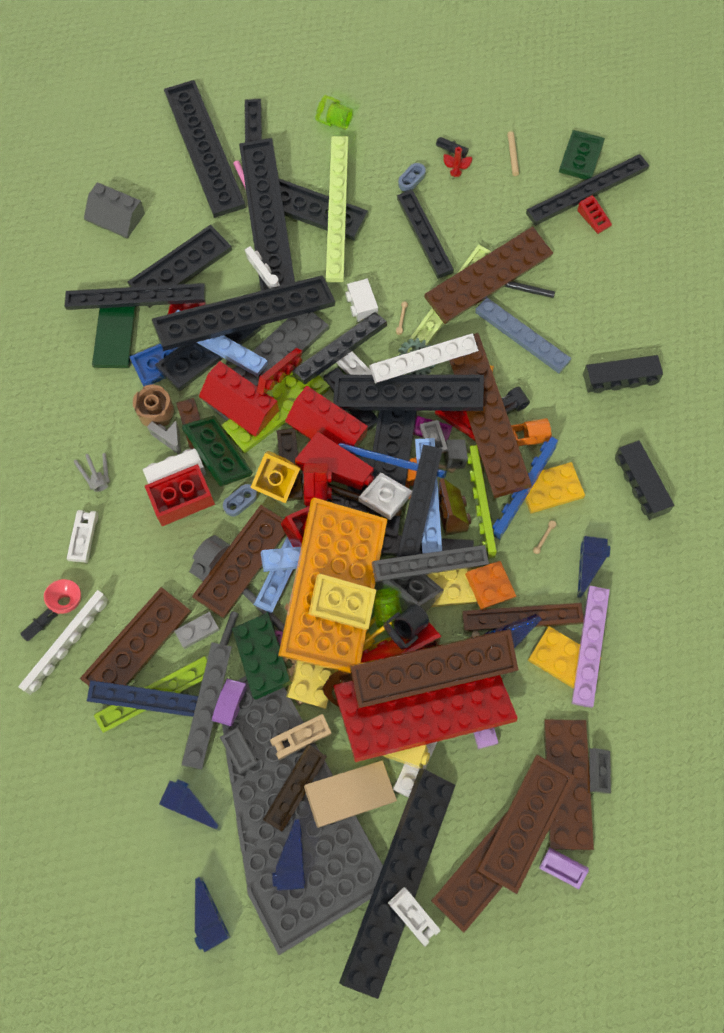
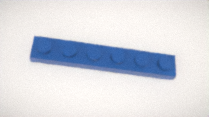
[492,437,558,540]

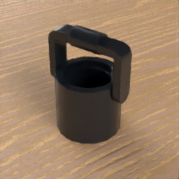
[383,605,429,650]

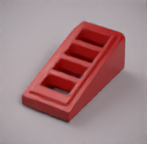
[577,195,612,234]

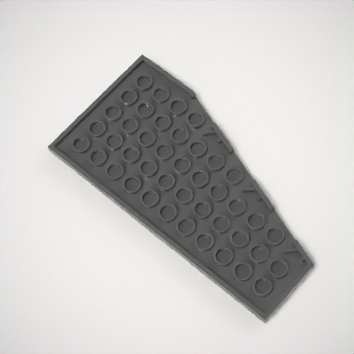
[221,676,383,955]

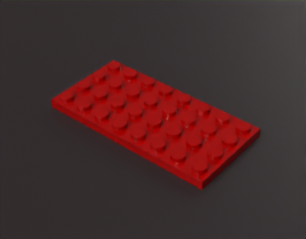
[334,675,518,762]

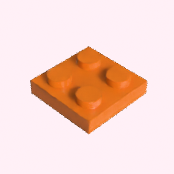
[465,561,516,610]

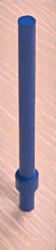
[339,443,447,479]

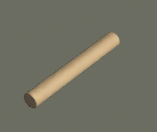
[507,131,519,176]

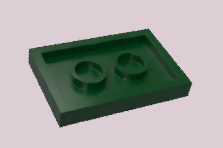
[558,130,605,180]

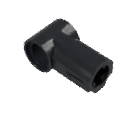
[502,387,530,414]

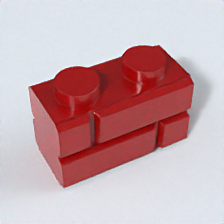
[303,463,332,506]

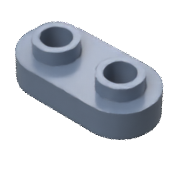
[398,163,426,192]
[223,484,257,516]

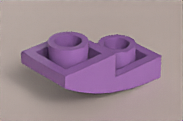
[212,679,247,726]

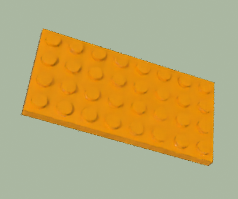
[278,498,387,673]

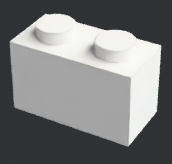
[345,279,378,322]

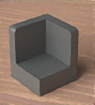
[444,440,468,469]

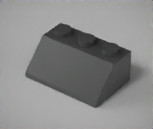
[84,182,145,239]
[374,557,444,613]

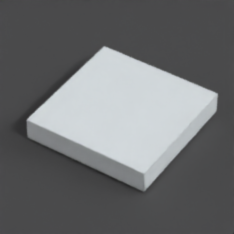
[359,472,412,520]

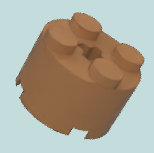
[133,385,174,426]

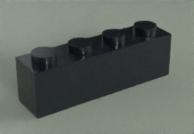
[583,355,663,393]
[615,440,675,520]

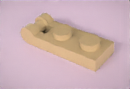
[270,714,332,760]

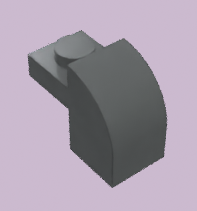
[189,535,230,581]

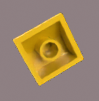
[250,451,301,503]

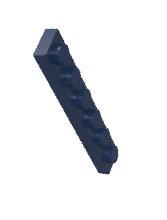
[87,680,198,717]

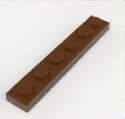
[462,603,584,632]

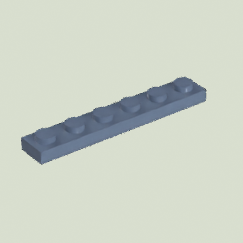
[475,298,571,374]

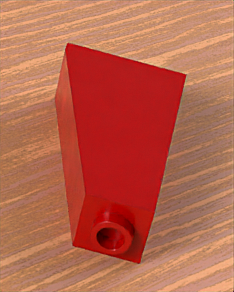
[295,431,374,490]

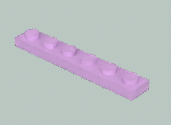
[571,586,610,708]

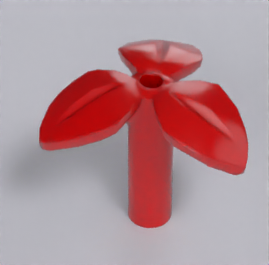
[443,147,472,177]

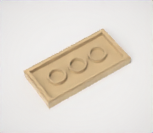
[304,760,397,828]

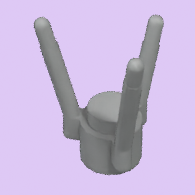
[74,453,110,492]

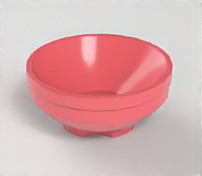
[44,579,81,614]

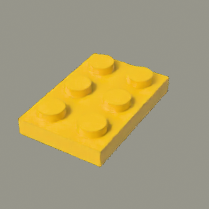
[525,462,585,514]
[528,626,601,689]

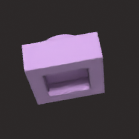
[473,728,498,749]

